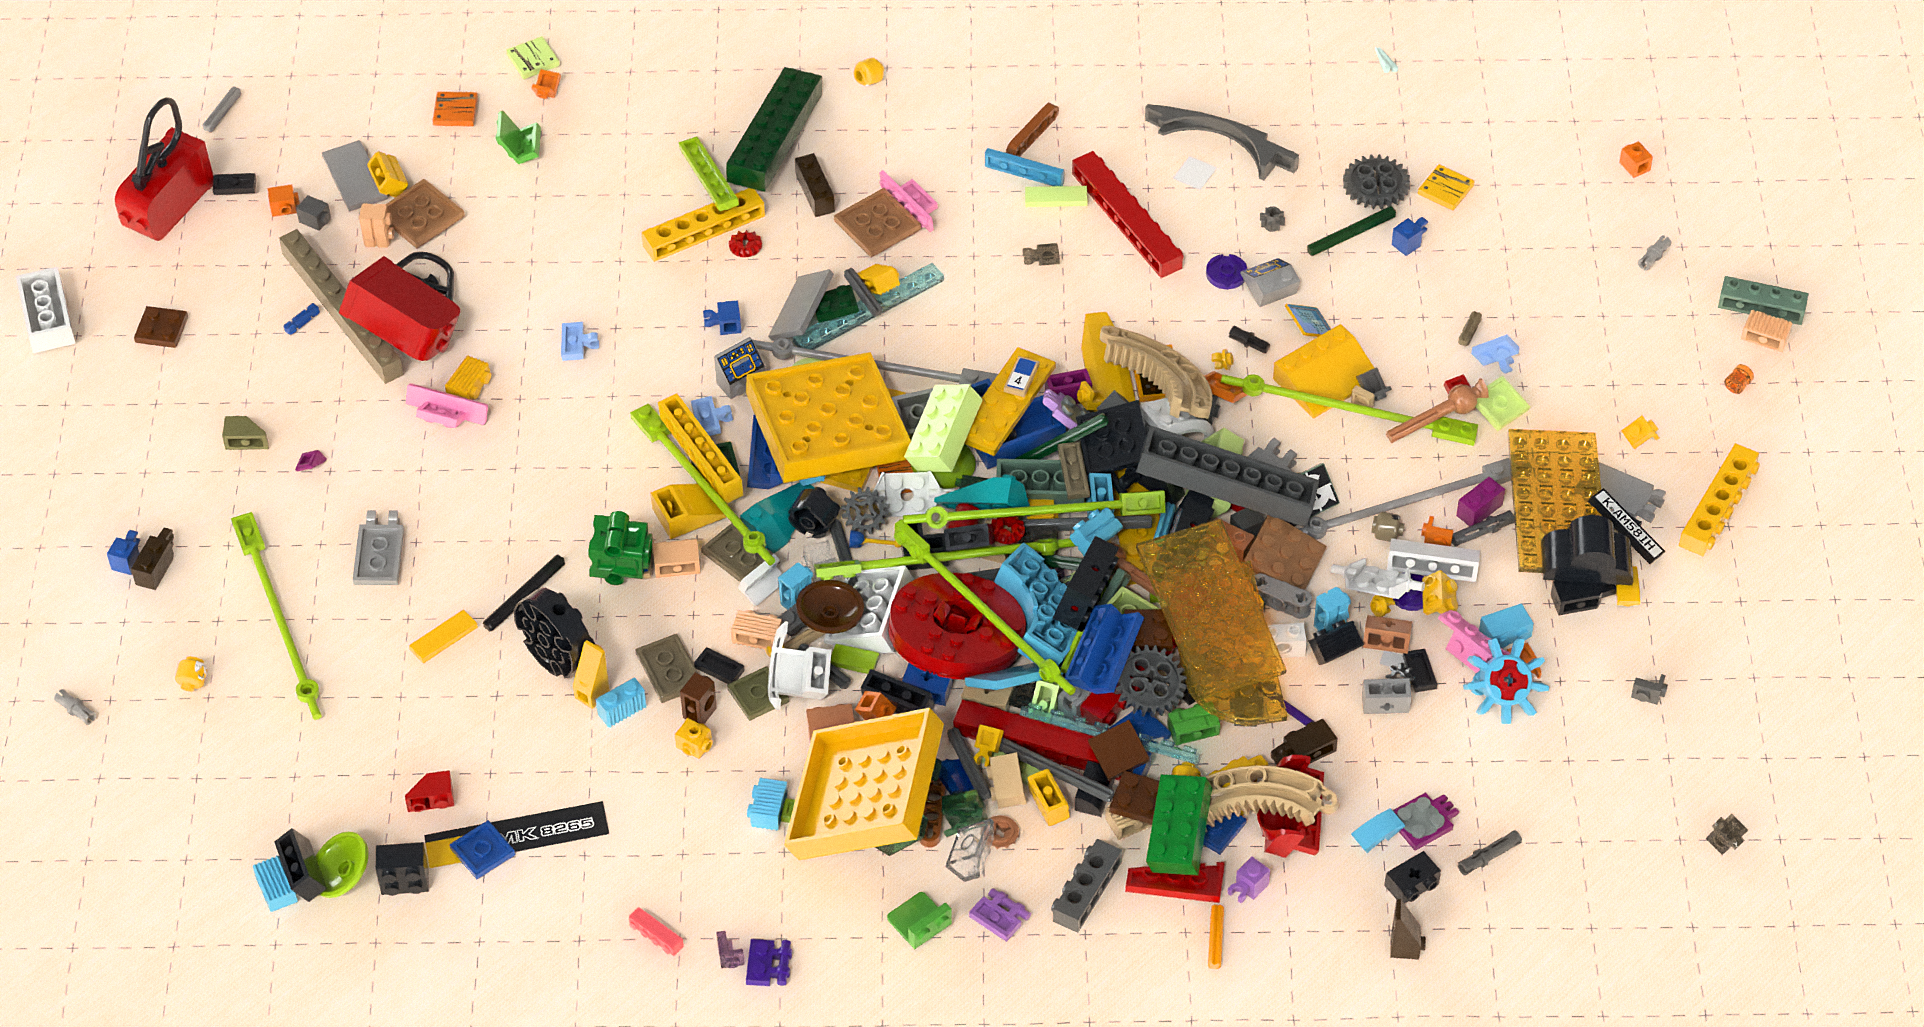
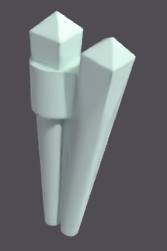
[1374,47,1399,73]

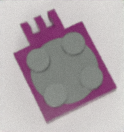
[1393,792,1459,851]

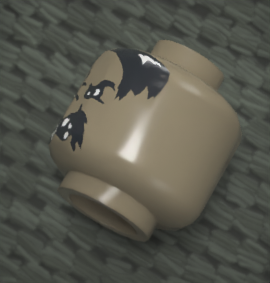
[1371,512,1405,542]

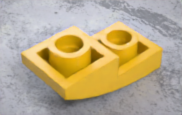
[1616,566,1640,606]

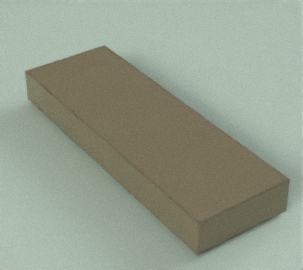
[1058,442,1090,500]

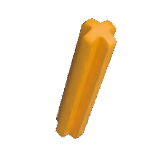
[1208,904,1224,969]

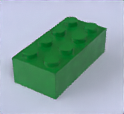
[1146,774,1212,875]

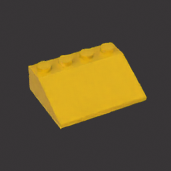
[1273,324,1374,419]

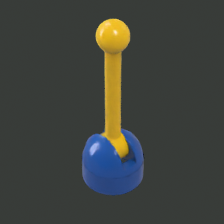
[849,530,901,548]

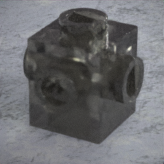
[1705,814,1749,855]

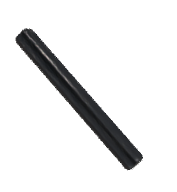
[483,554,565,632]

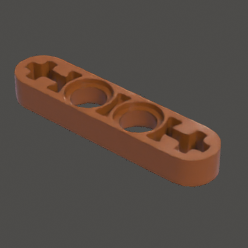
[1006,102,1059,157]
[919,766,947,848]

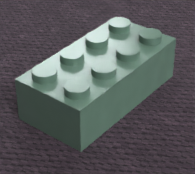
[996,459,1085,505]

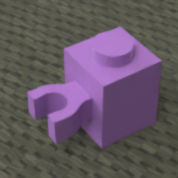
[1227,857,1270,904]

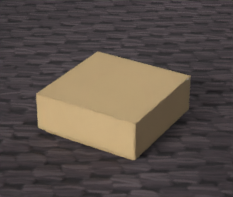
[1351,385,1375,408]

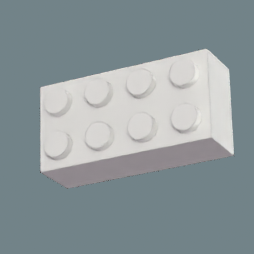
[16,266,75,353]

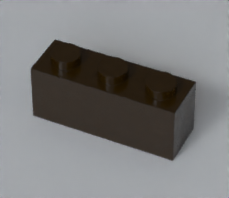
[795,153,835,218]

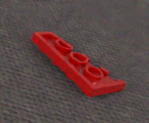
[1125,862,1225,903]

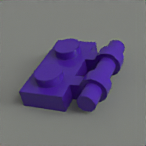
[746,939,792,986]

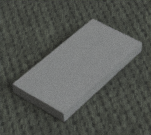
[321,140,388,212]
[768,269,834,341]

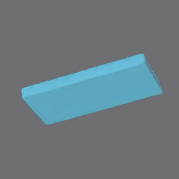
[965,663,1064,690]

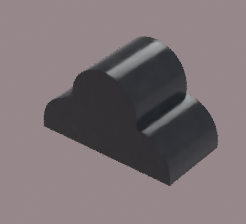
[1541,515,1633,585]

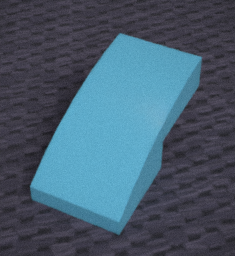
[1351,808,1405,853]

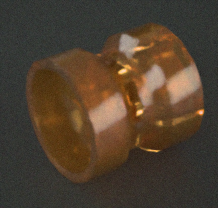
[1724,364,1754,394]

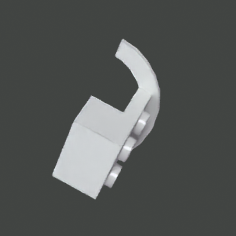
[1141,398,1214,439]
[768,621,832,710]

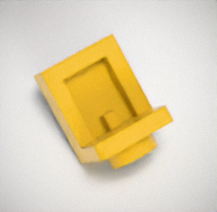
[1077,381,1107,411]
[1621,415,1660,449]

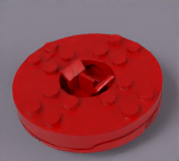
[888,573,1026,680]

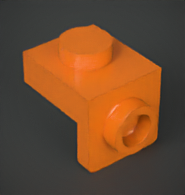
[531,69,561,99]
[1421,516,1454,546]

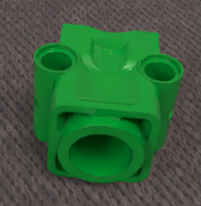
[588,511,653,585]

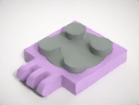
[1043,389,1091,429]

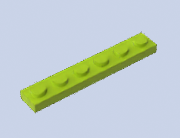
[678,136,739,212]

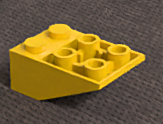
[650,484,726,540]

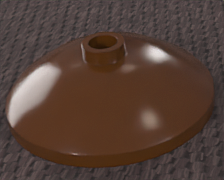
[796,580,864,634]

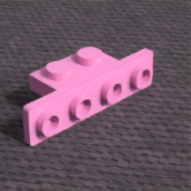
[879,170,938,232]
[406,383,488,428]
[1438,610,1510,673]

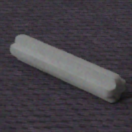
[202,86,241,132]

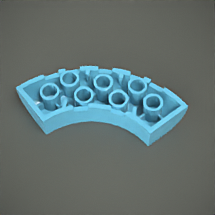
[994,542,1077,666]

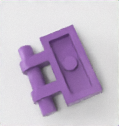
[969,888,1031,942]

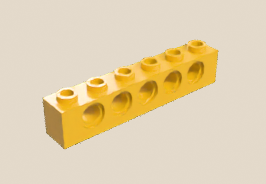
[641,188,765,262]
[658,393,744,504]
[1679,443,1760,556]

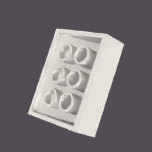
[823,566,915,654]

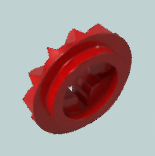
[729,229,762,257]
[991,516,1025,544]

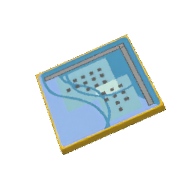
[1285,304,1331,337]

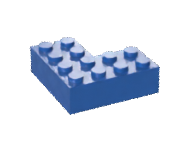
[971,378,1066,470]

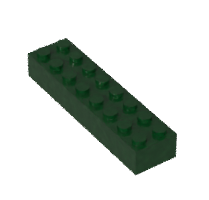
[726,67,822,192]

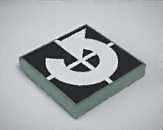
[1299,463,1340,518]

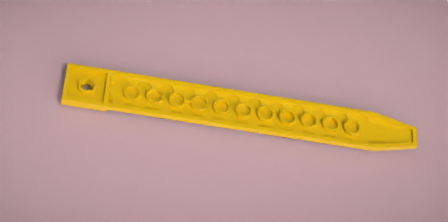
[1081,312,1162,585]

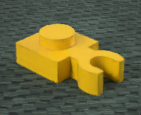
[974,725,1004,767]

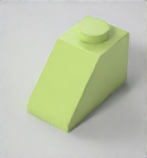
[1028,680,1063,724]

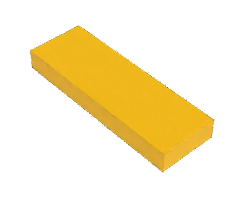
[409,609,478,663]

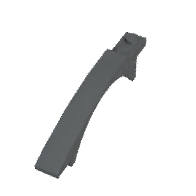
[1145,104,1299,181]

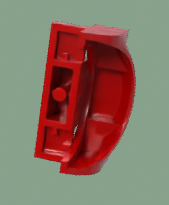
[1257,755,1324,858]

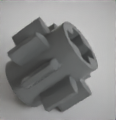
[1259,206,1285,232]
[1385,663,1415,688]

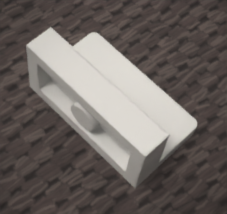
[737,554,783,606]

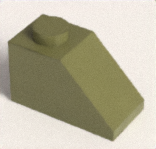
[222,415,269,450]

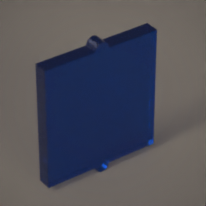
[934,759,976,795]

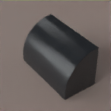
[1074,761,1114,817]

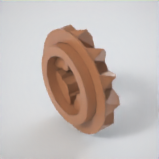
[981,816,1019,850]

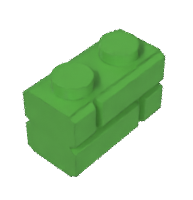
[1167,703,1220,746]

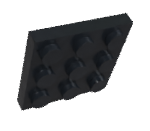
[1076,400,1147,475]

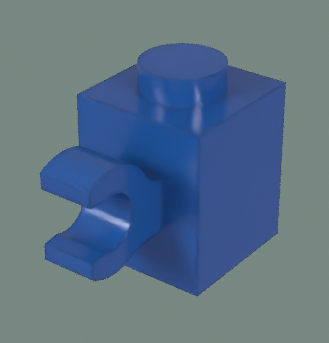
[1391,217,1428,256]
[703,300,741,335]
[107,530,140,575]

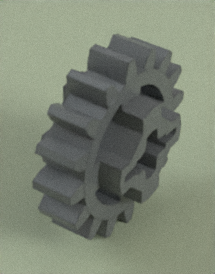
[841,487,889,535]

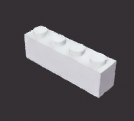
[1387,538,1480,582]

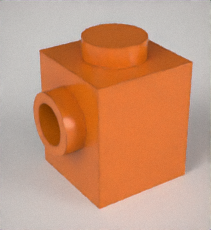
[1619,141,1653,178]
[267,184,300,217]
[855,691,896,720]

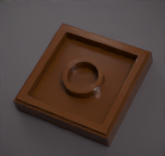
[1088,720,1150,781]

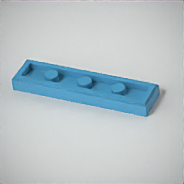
[985,148,1064,186]

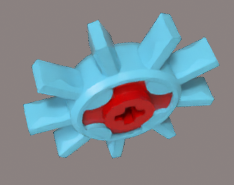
[1463,638,1550,724]

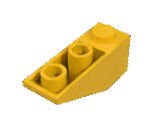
[573,640,610,709]

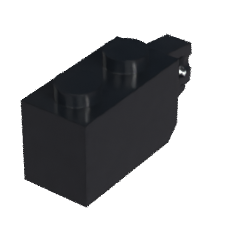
[1550,581,1617,616]

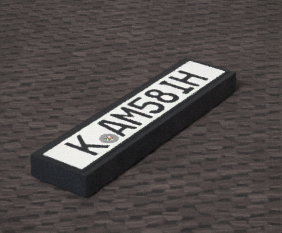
[1588,488,1666,565]

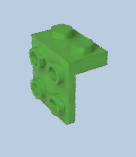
[495,110,541,165]
[887,892,952,950]

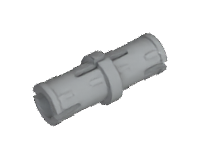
[1638,235,1672,271]
[54,689,96,725]

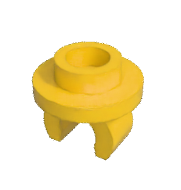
[1211,349,1234,370]
[1370,595,1395,617]

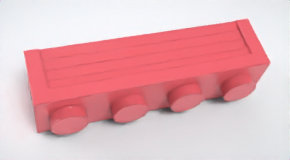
[629,907,684,956]

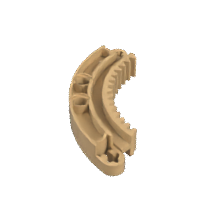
[1099,326,1212,419]
[1205,766,1339,832]

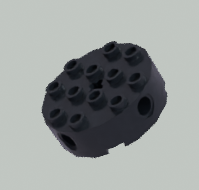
[514,588,595,678]

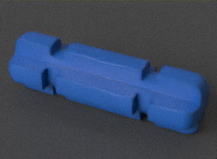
[283,303,320,335]

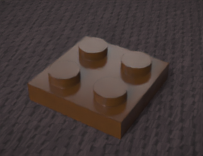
[134,306,188,348]
[1124,609,1173,651]
[1109,771,1159,825]

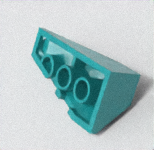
[934,475,1031,516]
[740,482,815,554]

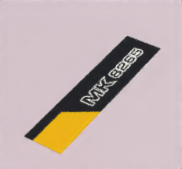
[424,801,609,868]

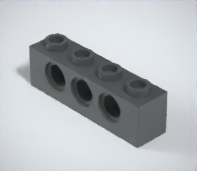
[1051,839,1122,933]

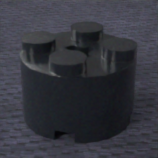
[788,487,841,538]

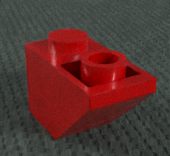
[405,770,454,812]

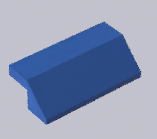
[747,415,783,490]
[1065,604,1144,694]

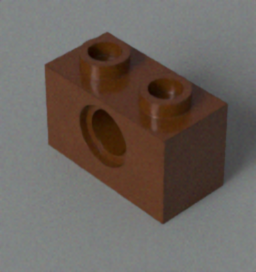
[680,672,717,724]

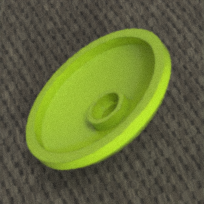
[911,444,976,489]
[316,831,369,898]

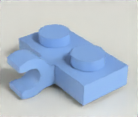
[561,321,599,361]
[1471,334,1520,374]
[691,396,733,436]

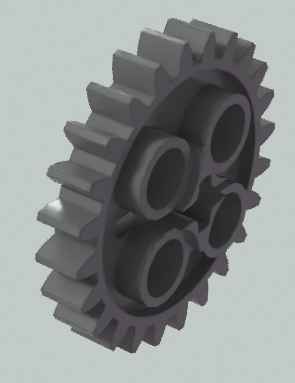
[1343,154,1410,210]
[1114,645,1187,717]

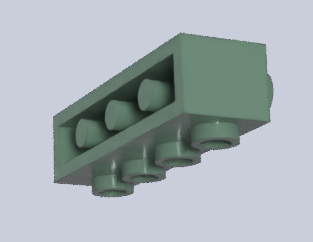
[1718,276,1809,325]

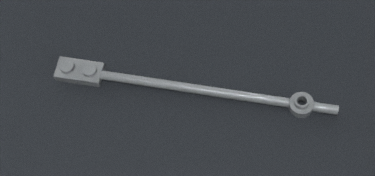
[752,338,998,386]
[1299,454,1532,540]

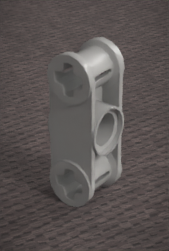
[1251,573,1312,619]

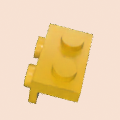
[1422,570,1458,615]

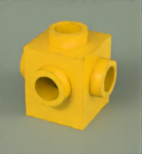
[675,718,713,759]

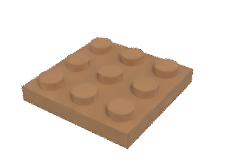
[385,179,465,249]
[834,188,921,257]
[1242,515,1327,590]

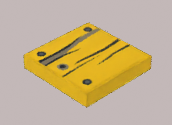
[1418,164,1475,211]

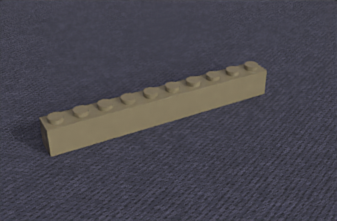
[279,229,404,384]

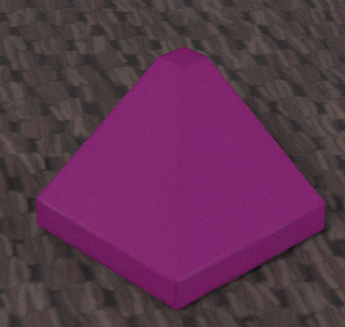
[295,450,327,472]

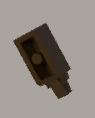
[131,527,174,590]
[1271,719,1338,765]

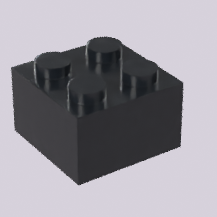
[376,842,429,896]

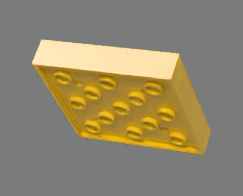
[746,352,911,483]
[784,708,944,860]

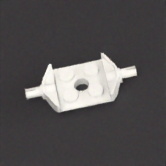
[859,471,955,517]
[1331,558,1425,599]

